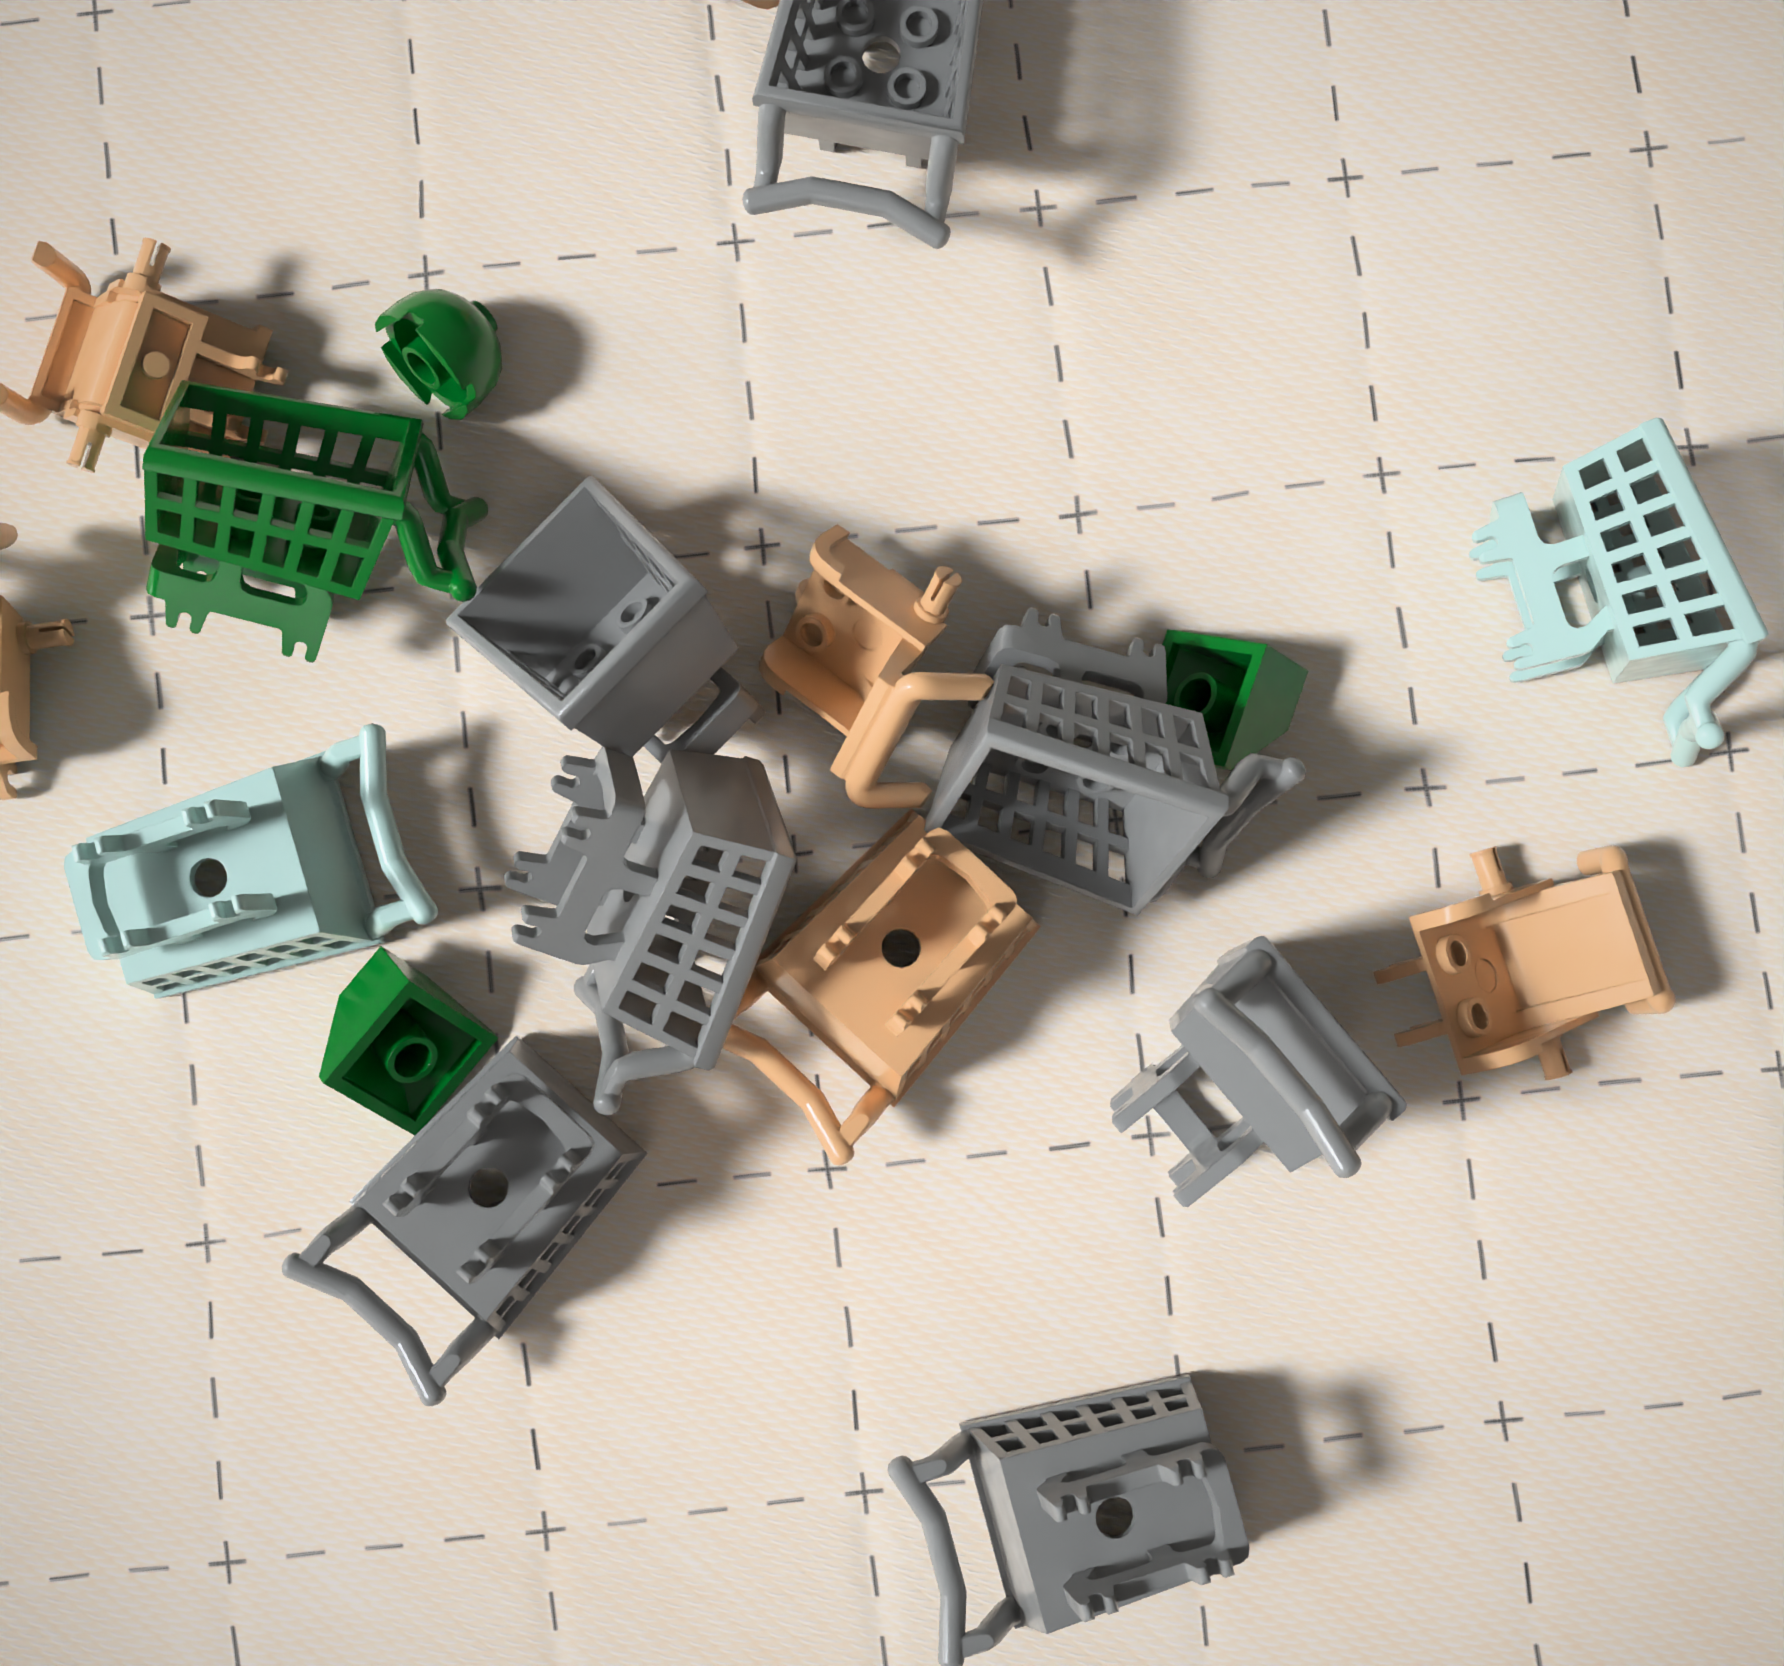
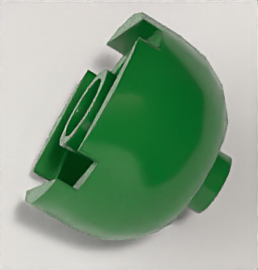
[375,289,502,420]

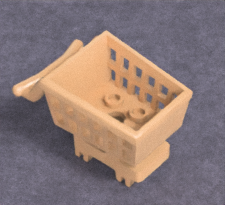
[723,808,1041,1166]

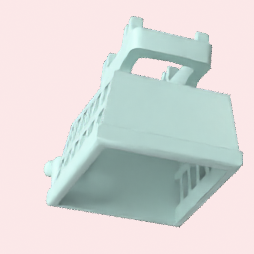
[1469,417,1769,768]
[64,723,438,999]

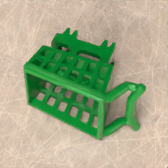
[142,380,488,663]

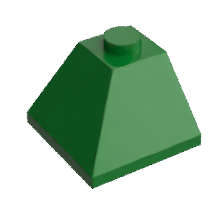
[1162,629,1309,771]
[319,946,498,1136]

